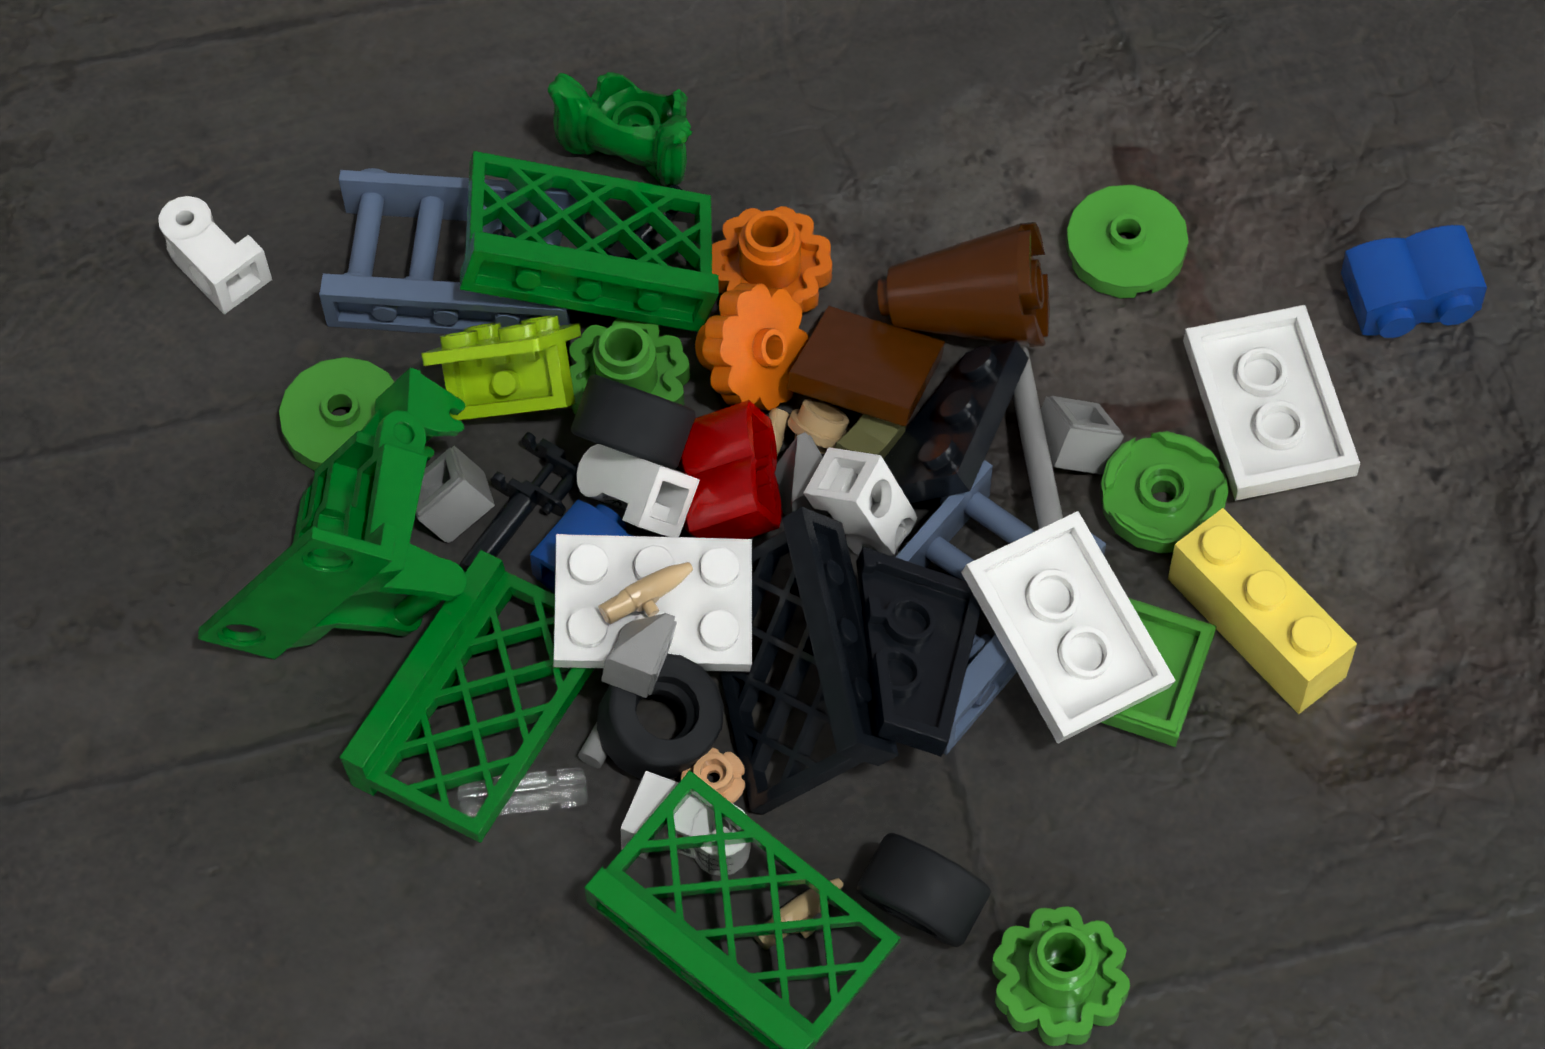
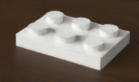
[1183,305,1360,501]
[961,511,1176,743]
[553,534,752,672]

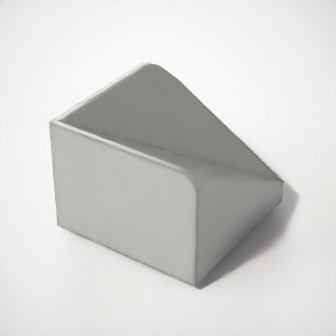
[1041,396,1124,474]
[775,432,830,516]
[416,446,495,543]
[601,613,677,698]

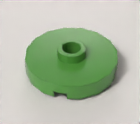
[1065,185,1188,298]
[279,357,394,471]
[1100,431,1229,553]

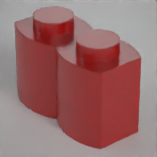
[678,400,781,539]

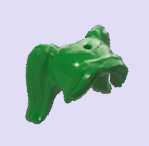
[548,72,692,187]

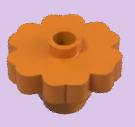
[712,206,832,314]
[695,283,809,410]

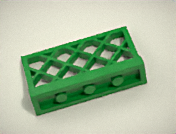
[460,151,719,332]
[340,550,594,843]
[584,770,901,1049]

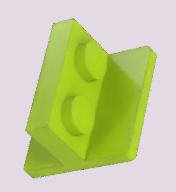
[421,315,581,420]

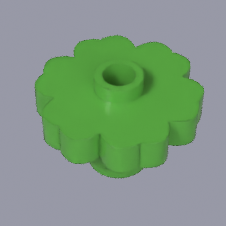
[569,318,690,415]
[992,906,1130,1046]

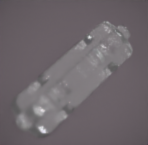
[457,767,588,818]

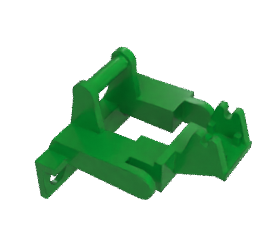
[198,368,467,660]

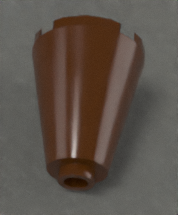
[877,222,1050,347]

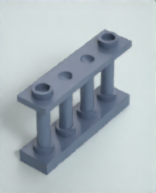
[319,168,586,343]
[896,460,1106,755]

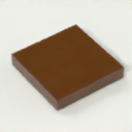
[787,306,945,426]

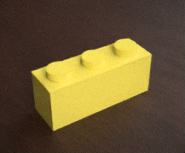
[1168,508,1357,714]

